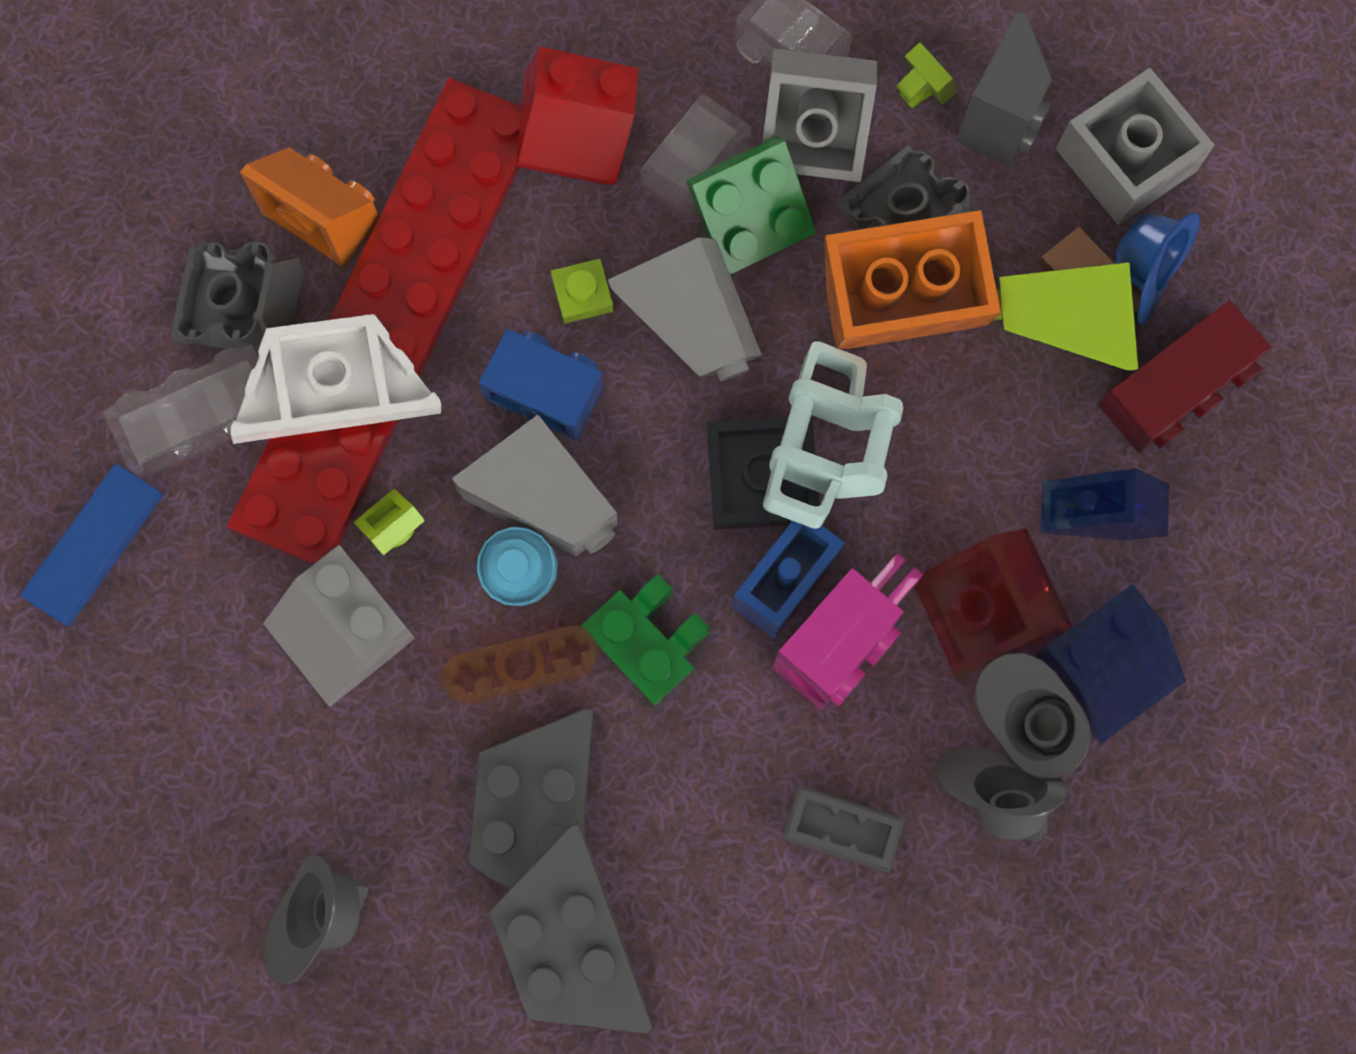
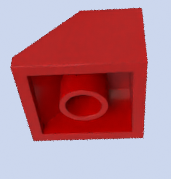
[516,46,639,185]

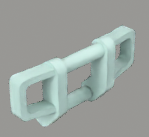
[763,341,904,529]

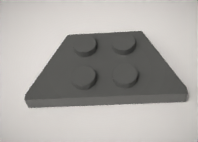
[469,709,594,889]
[489,821,654,1033]

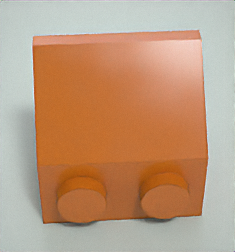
[240,147,379,268]

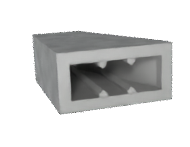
[608,237,762,382]
[452,415,618,556]

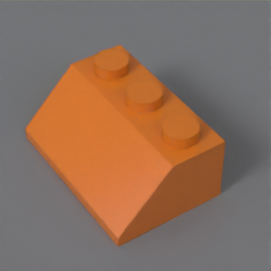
[824,210,1001,350]

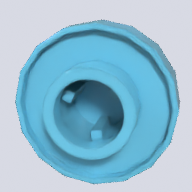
[477,527,558,606]

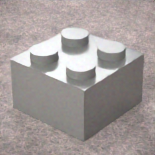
[762,48,877,182]
[1056,68,1215,225]

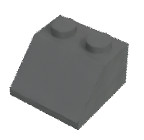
[956,11,1052,167]

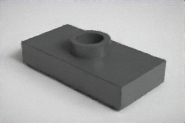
[781,785,905,874]

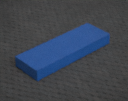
[19,463,164,627]

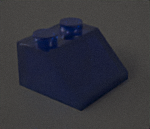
[1034,584,1186,744]

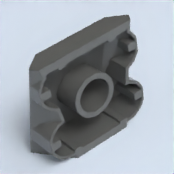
[837,145,984,230]
[170,242,306,352]

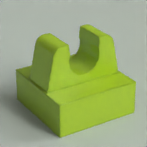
[896,42,957,109]

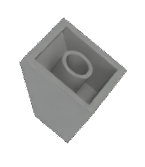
[263,545,415,707]

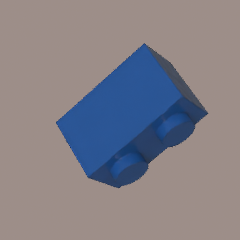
[479,329,604,441]
[732,521,845,640]

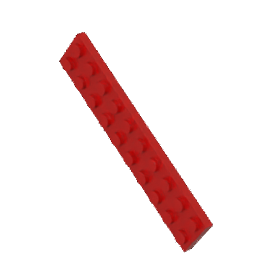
[226,78,521,565]

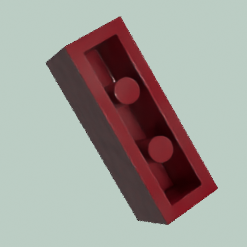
[1099,300,1272,453]

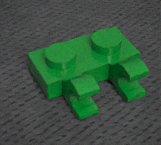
[581,574,711,706]

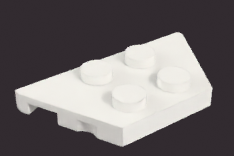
[230,314,441,444]

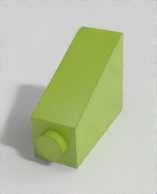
[993,262,1138,370]

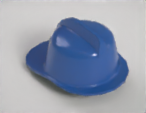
[1116,213,1200,326]

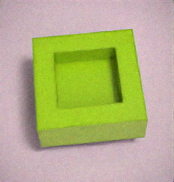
[551,259,614,324]
[353,488,425,556]

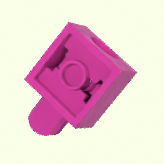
[772,553,923,711]

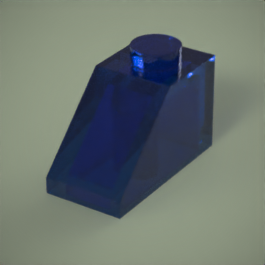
[1040,468,1169,541]

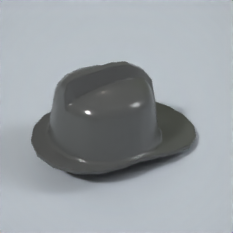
[976,653,1091,779]
[935,748,1068,842]
[264,855,368,985]

